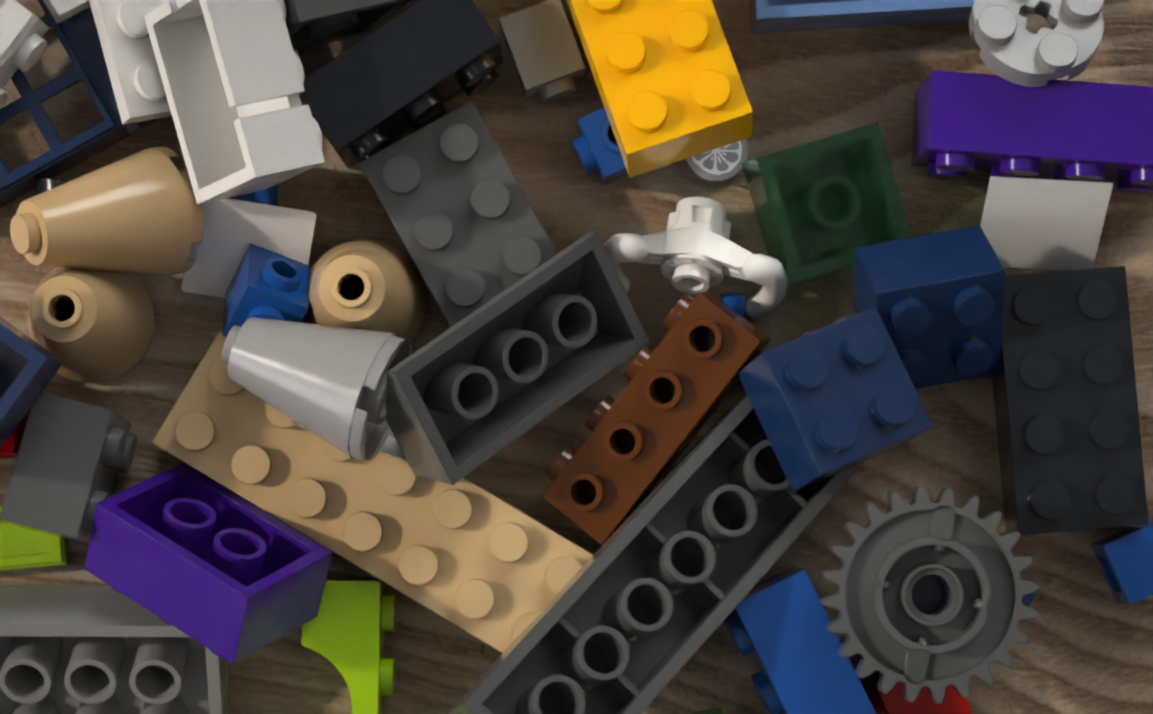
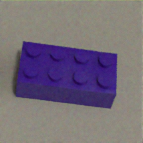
[911,70,1153,193]

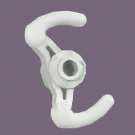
[604,197,788,319]

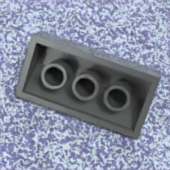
[386,231,650,485]

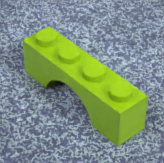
[301,579,396,714]

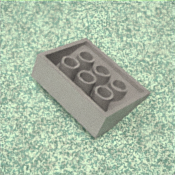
[0,585,230,714]

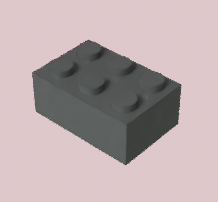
[359,101,558,327]

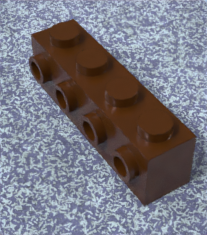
[542,292,771,545]

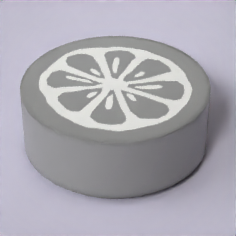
[685,139,748,184]

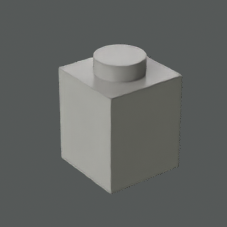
[499,0,586,103]

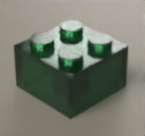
[741,122,912,284]

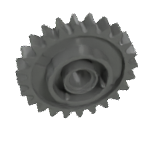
[819,486,1039,704]

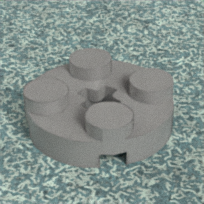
[969,0,1104,88]

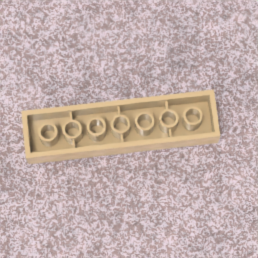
[152,331,594,653]

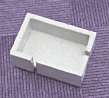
[144,0,325,205]

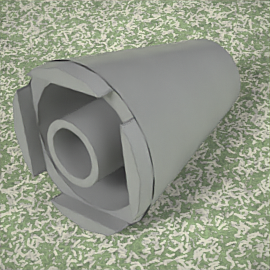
[221,317,413,461]

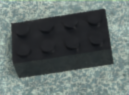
[992,266,1149,535]

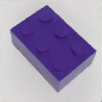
[84,463,332,664]

